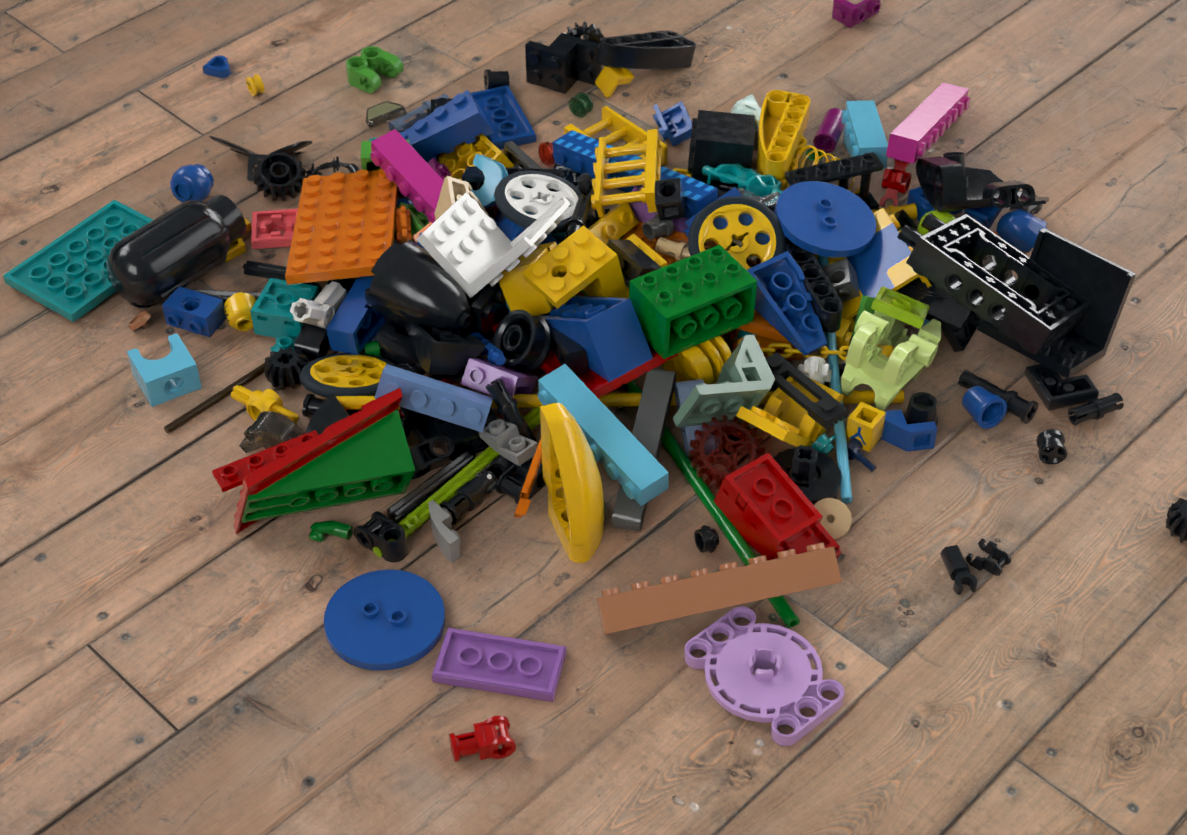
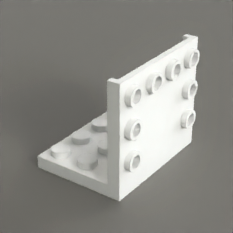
[416,192,570,298]

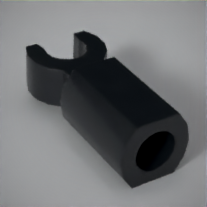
[941,545,977,595]

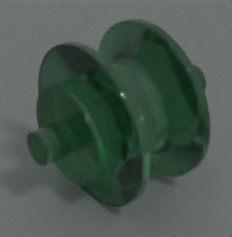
[568,92,593,118]

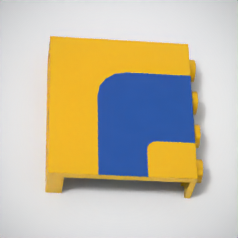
[814,208,931,332]

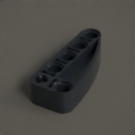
[596,30,697,69]

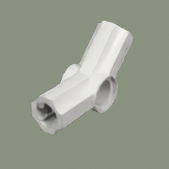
[290,281,347,329]

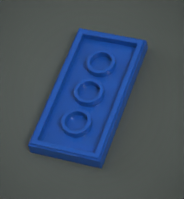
[471,85,537,150]

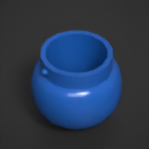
[170,164,214,203]

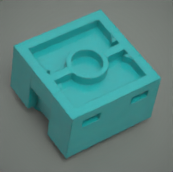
[251,278,319,339]

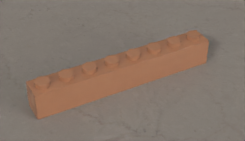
[596,543,842,634]

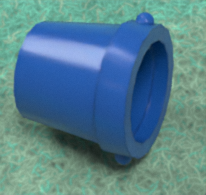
[962,386,1007,429]

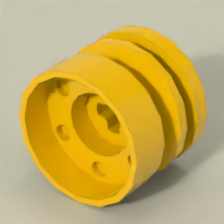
[662,336,732,385]

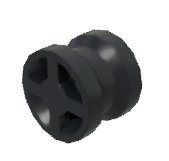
[1036,429,1067,465]

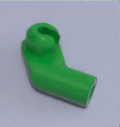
[309,520,353,542]

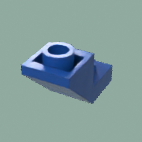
[880,409,937,452]

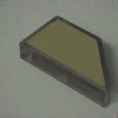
[366,101,407,128]

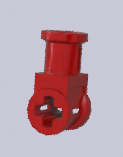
[449,715,516,762]

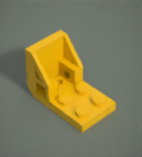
[736,376,844,447]

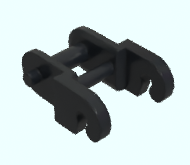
[966,539,1011,576]

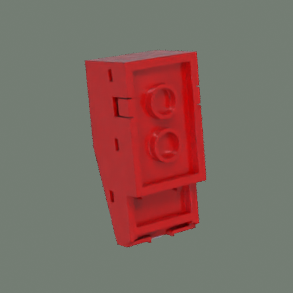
[714,453,842,561]

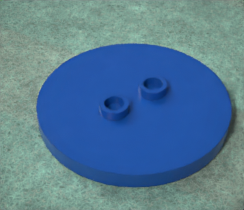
[774,181,876,258]
[324,570,445,671]

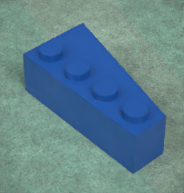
[399,90,493,162]
[326,275,385,355]

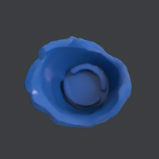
[996,209,1047,252]

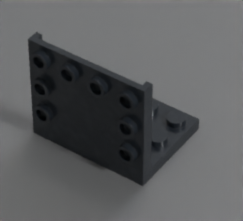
[977,228,1136,379]

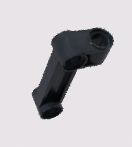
[395,363,454,480]

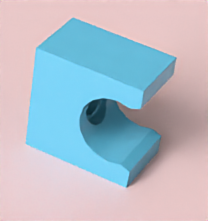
[127,333,202,407]

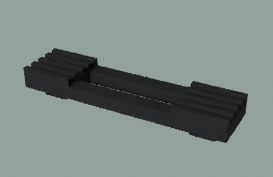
[765,352,848,429]

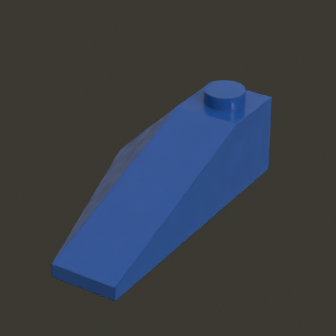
[747,251,827,356]

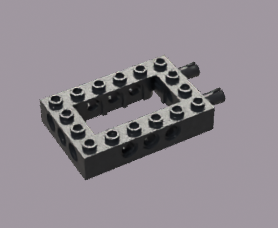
[897,213,1093,355]

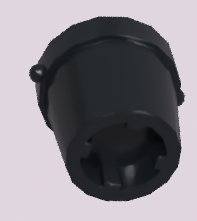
[903,392,938,427]

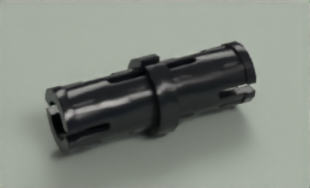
[1068,393,1124,425]

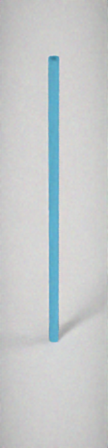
[817,255,853,504]

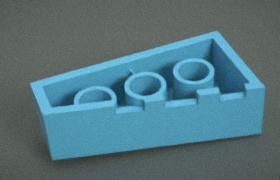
[841,100,888,168]

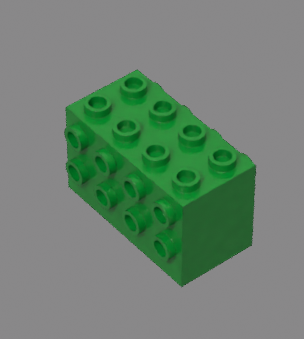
[629,245,757,359]

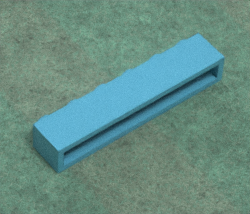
[538,364,669,506]

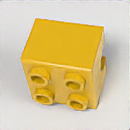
[498,247,559,316]

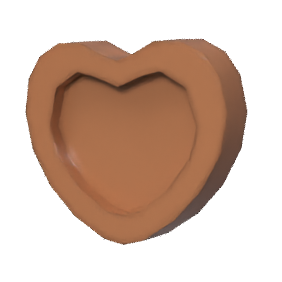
[128,309,151,331]

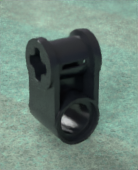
[354,511,408,562]

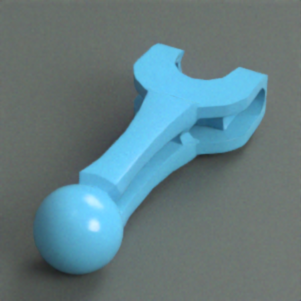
[471,154,566,240]

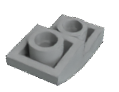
[479,418,538,466]
[429,500,461,563]

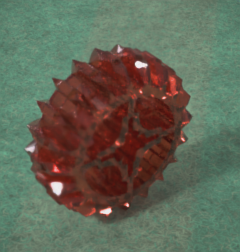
[689,414,765,489]

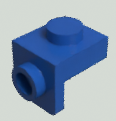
[964,207,1003,229]

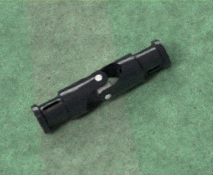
[439,454,514,525]

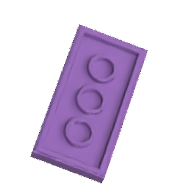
[432,628,567,702]

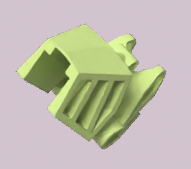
[841,310,941,411]

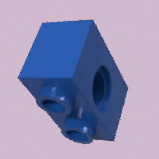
[162,286,226,337]

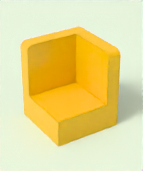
[594,66,634,97]

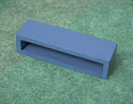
[374,364,493,432]

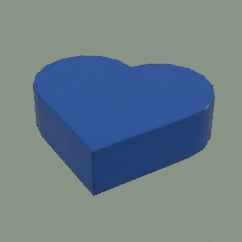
[202,55,231,78]

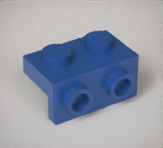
[653,101,692,146]

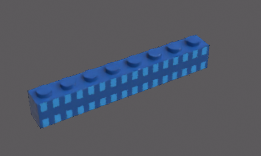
[552,130,718,219]

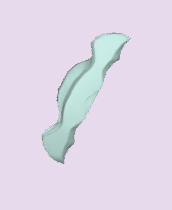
[730,94,762,128]

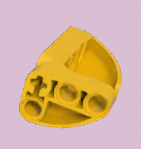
[540,403,604,563]

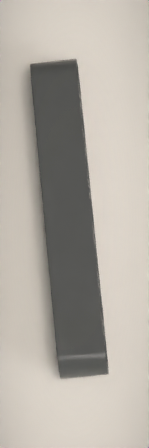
[612,368,676,532]

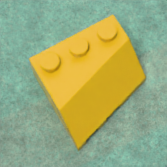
[439,134,514,180]

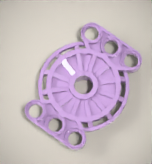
[684,606,845,746]

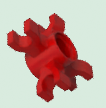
[879,159,912,208]

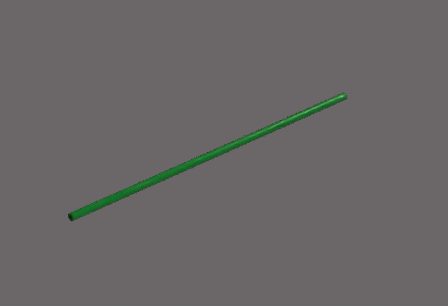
[622,379,800,628]

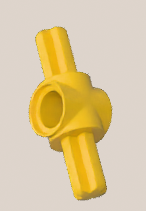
[230,385,299,428]

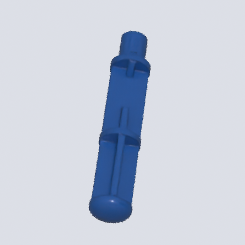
[470,332,506,366]

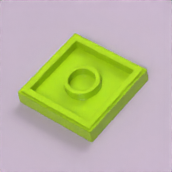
[871,286,930,329]

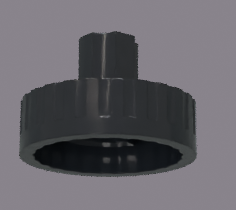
[773,445,840,505]

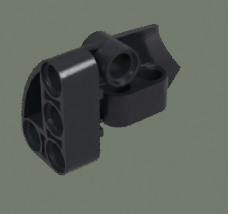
[916,152,1049,212]

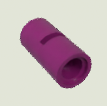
[813,108,844,153]

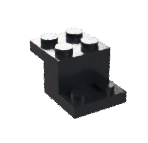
[525,33,601,94]

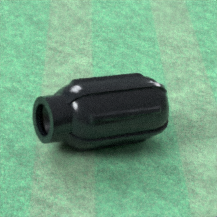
[106,195,246,308]

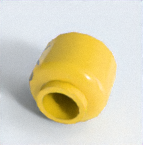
[224,292,257,331]

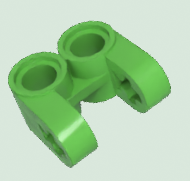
[346,46,404,93]

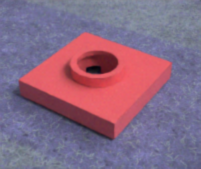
[251,209,298,249]

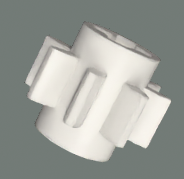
[798,356,832,385]

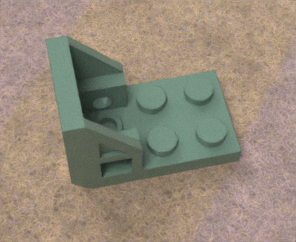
[673,335,775,427]

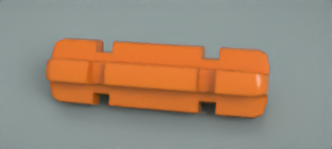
[395,206,412,244]

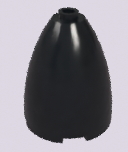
[365,240,473,331]

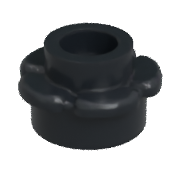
[694,525,719,553]

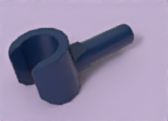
[847,438,876,472]

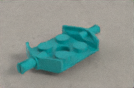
[702,164,783,200]

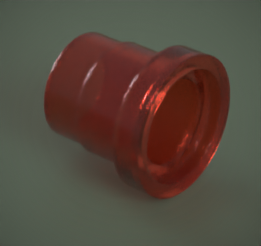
[538,142,555,166]

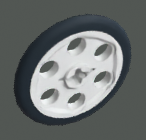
[494,171,582,234]

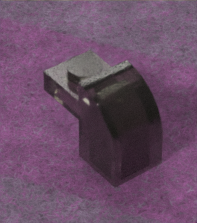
[239,411,305,453]

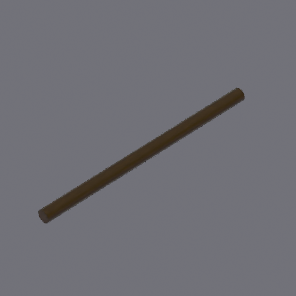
[164,363,265,434]

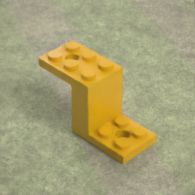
[522,225,667,309]

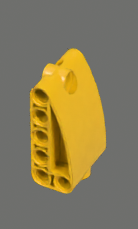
[756,90,811,191]

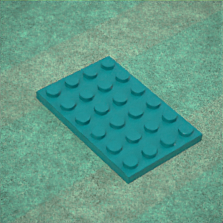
[3,200,153,322]

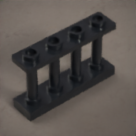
[784,153,883,210]

